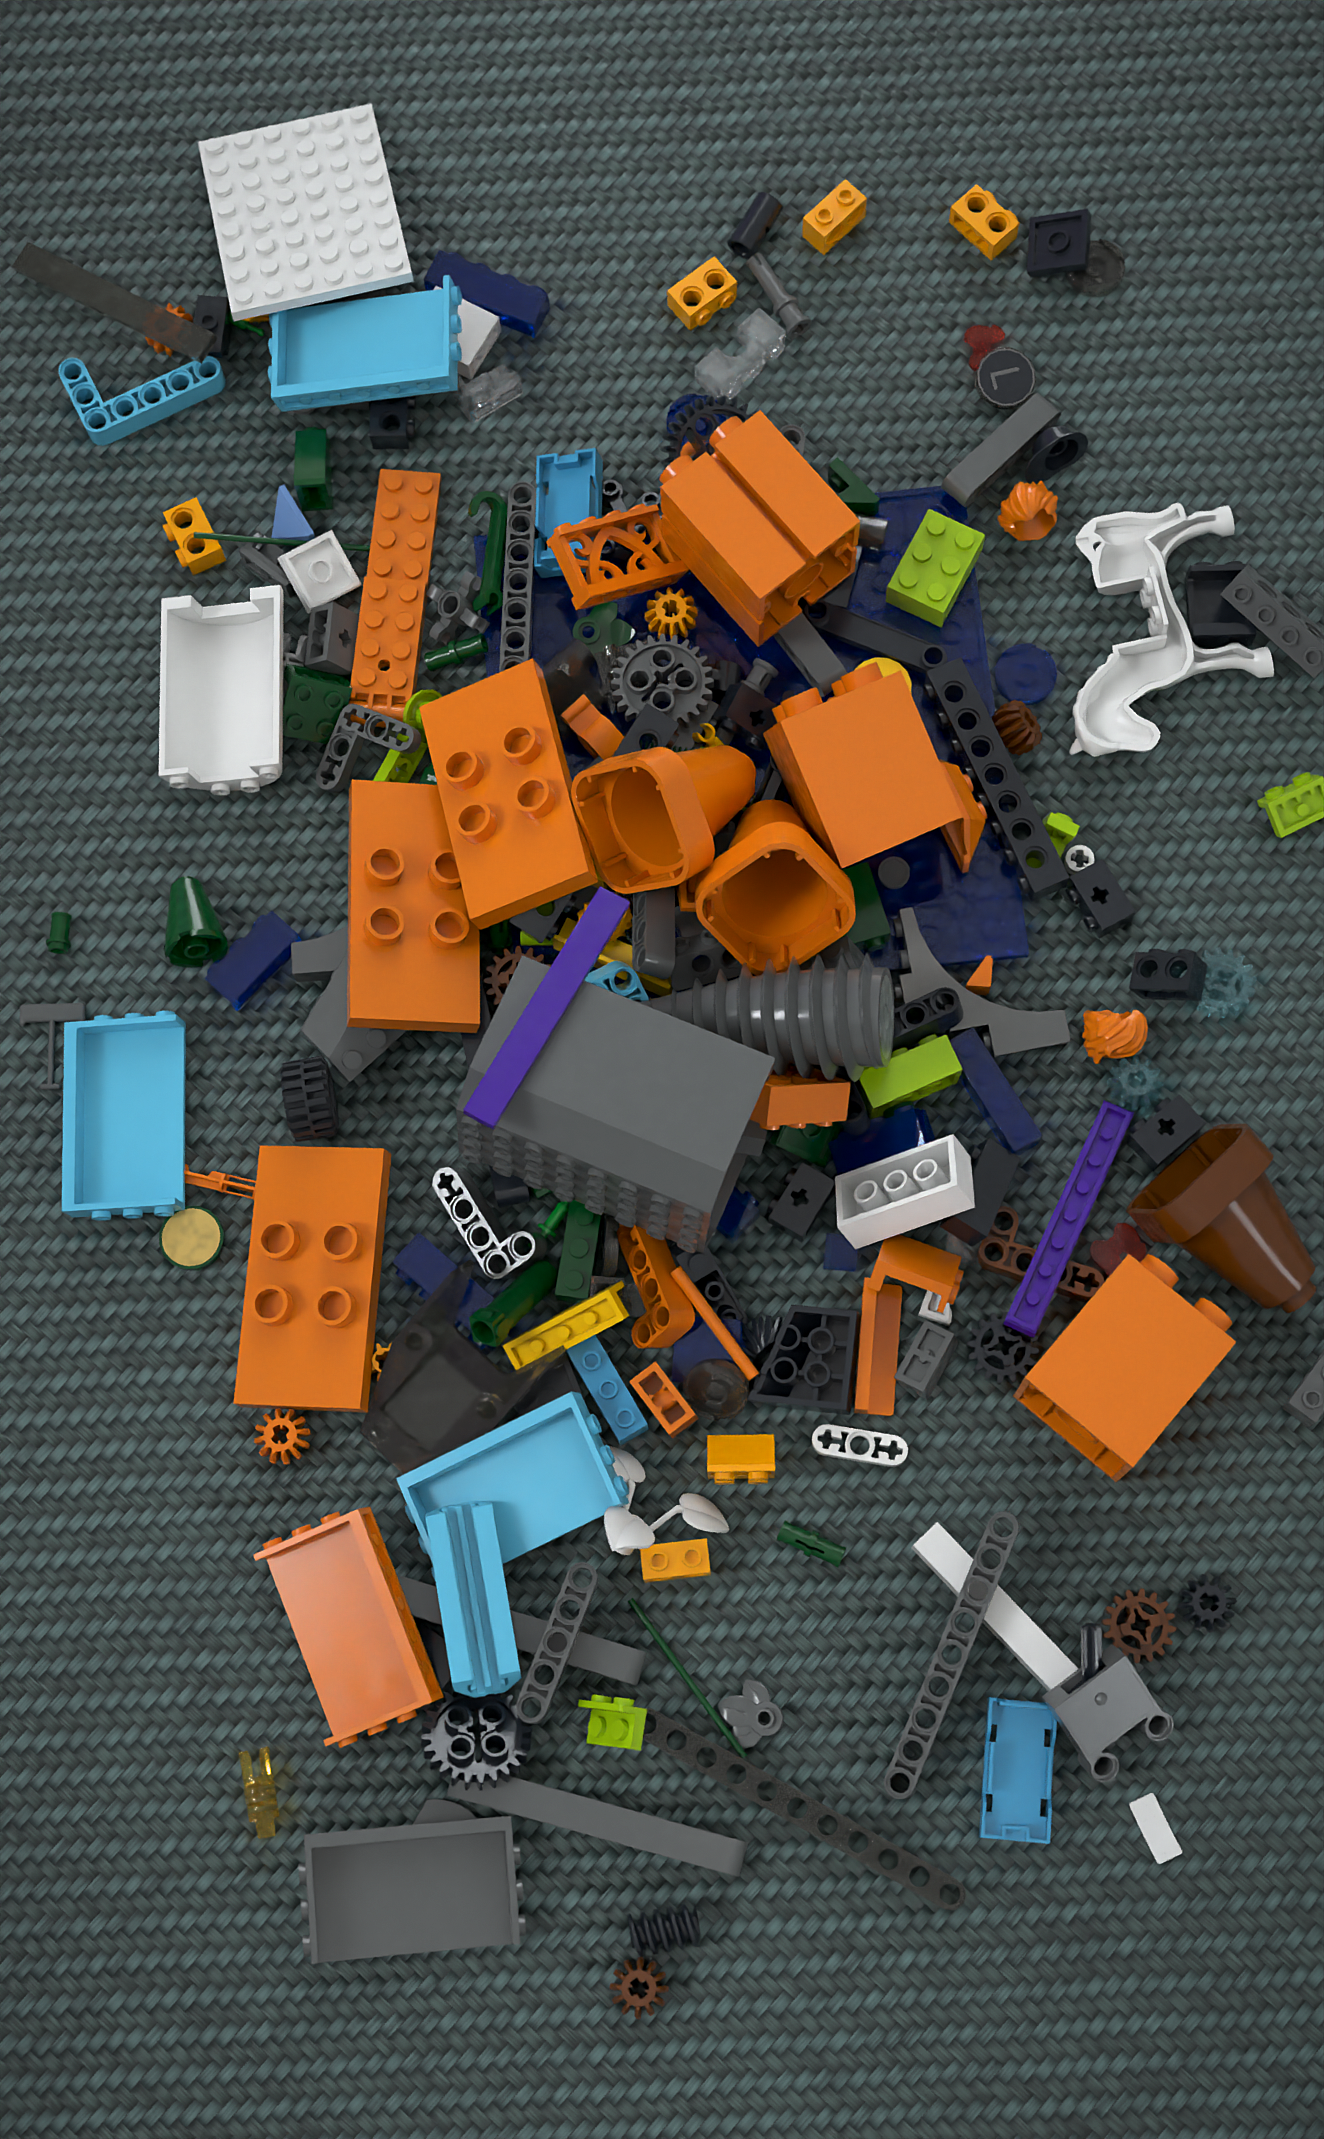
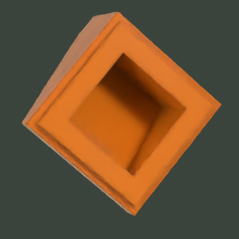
[965,956,993,995]

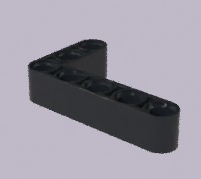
[815,987,964,1136]

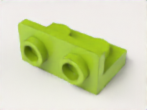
[1257,772,1324,838]
[578,1694,647,1751]

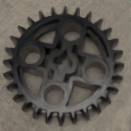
[660,396,757,464]

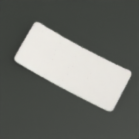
[1129,1793,1182,1864]

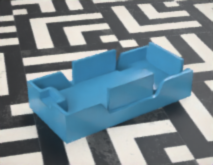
[534,448,603,578]
[979,1697,1057,1844]

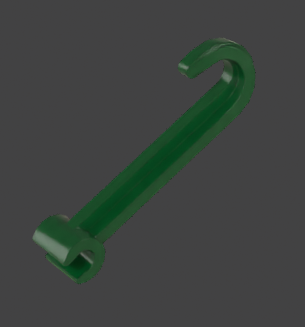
[468,491,508,617]

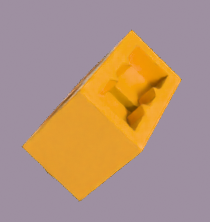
[802,179,867,255]
[949,184,1019,261]
[667,256,737,331]
[162,497,226,576]
[640,1538,711,1583]

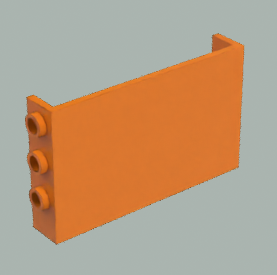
[253,1507,444,1748]

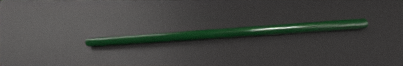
[193,532,370,552]
[628,1598,747,1759]

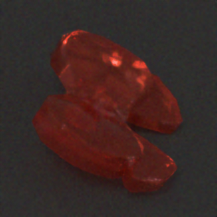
[964,324,1006,371]
[1089,1223,1146,1275]

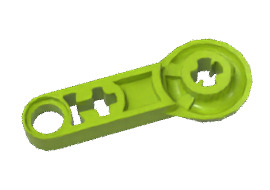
[373,689,442,783]

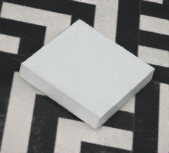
[278,530,362,614]

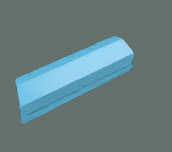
[425,1501,521,1698]

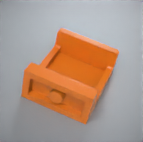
[867,1234,964,1313]

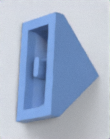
[272,484,315,541]

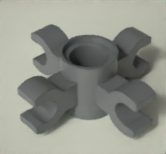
[426,571,490,646]

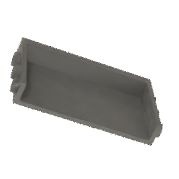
[298,1816,526,1964]

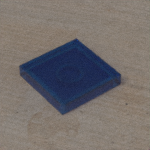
[672,1317,743,1383]

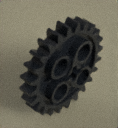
[421,1692,532,1791]

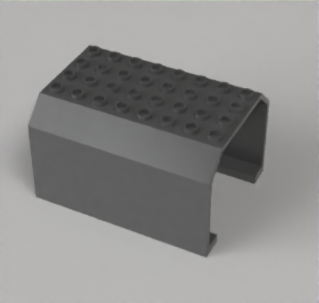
[456,956,775,1253]

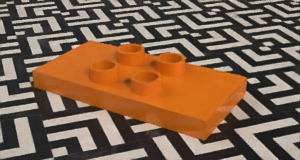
[419,658,598,930]
[347,780,480,1033]
[233,1146,391,1413]

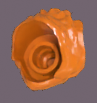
[997,481,1058,541]
[1082,1010,1148,1064]

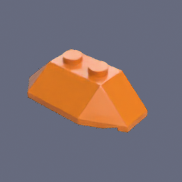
[938,759,987,874]

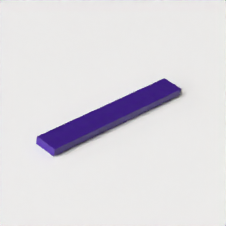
[463,886,630,1130]
[1003,1100,1134,1338]

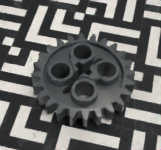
[611,633,714,732]

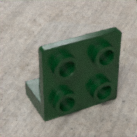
[283,663,352,745]

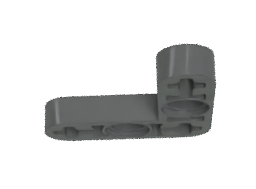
[316,704,421,793]

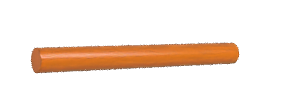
[670,1266,759,1381]

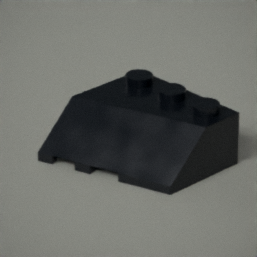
[747,1304,861,1415]

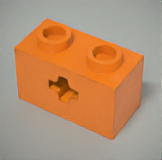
[629,1361,699,1438]

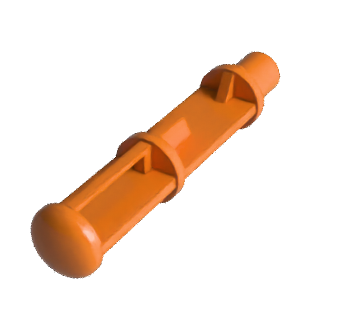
[184,1164,256,1200]

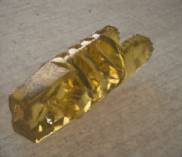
[239,1747,279,1839]

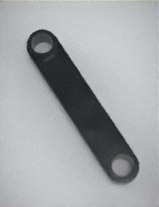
[803,599,947,675]

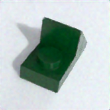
[827,457,880,516]

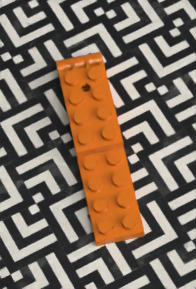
[349,469,442,728]

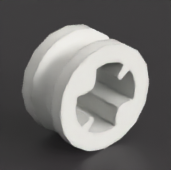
[1064,845,1094,875]

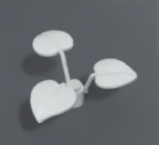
[604,1446,729,1555]

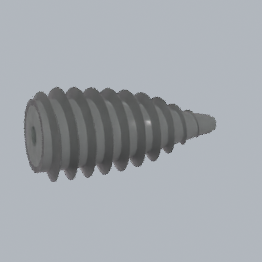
[638,952,894,1082]

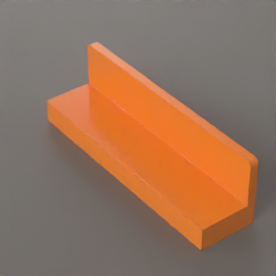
[854,1277,902,1416]

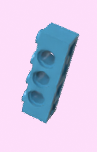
[565,1335,649,1446]

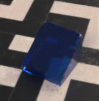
[823,1233,858,1272]

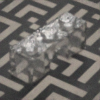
[695,307,785,400]

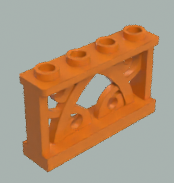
[546,504,689,610]

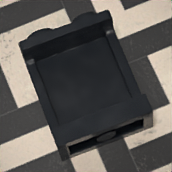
[1185,561,1257,647]

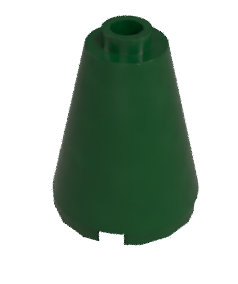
[164,876,229,968]

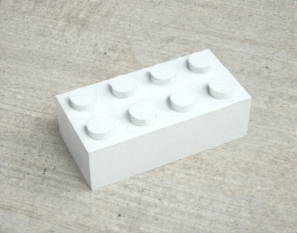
[835,1134,975,1249]

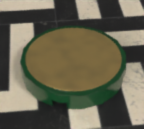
[159,1206,225,1271]

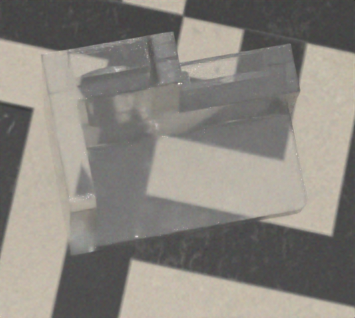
[452,364,523,424]

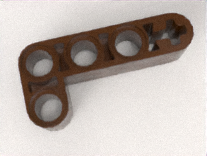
[977,1206,1104,1302]

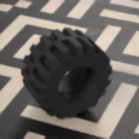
[280,1056,339,1142]

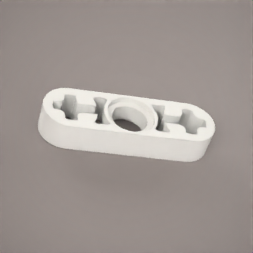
[812,1424,908,1467]

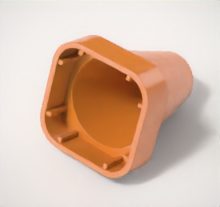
[571,745,756,894]
[695,800,856,975]

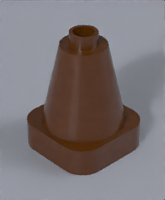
[1126,1123,1317,1313]

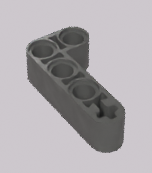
[433,1167,547,1279]

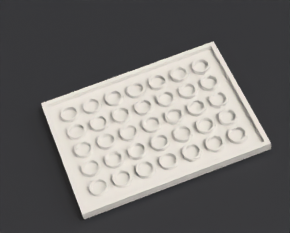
[198,104,413,321]

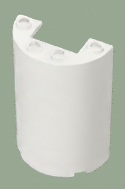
[159,585,284,796]

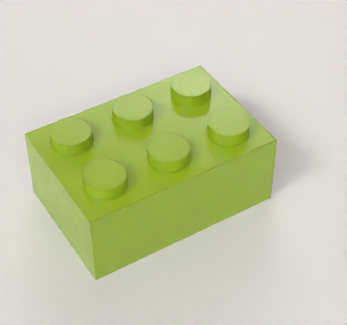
[885,509,985,627]
[854,1034,963,1121]

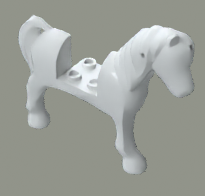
[1069,503,1274,757]

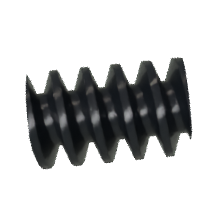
[627,1902,701,1957]

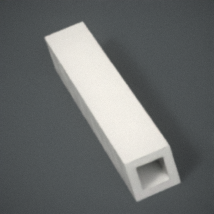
[912,1522,1078,1692]

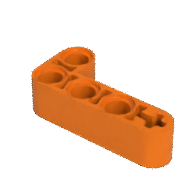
[617,1223,695,1348]

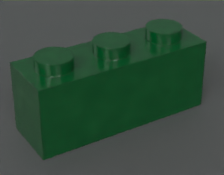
[555,1200,604,1304]

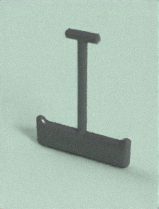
[19,1003,85,1090]

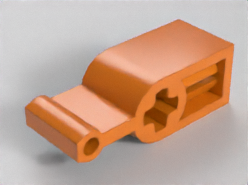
[560,694,624,760]

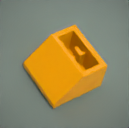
[707,1434,775,1485]

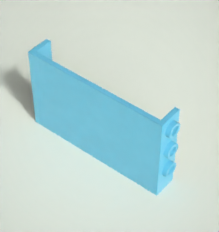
[268,275,462,412]
[62,1011,186,1221]
[396,1392,629,1581]

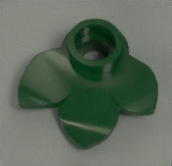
[573,602,636,665]

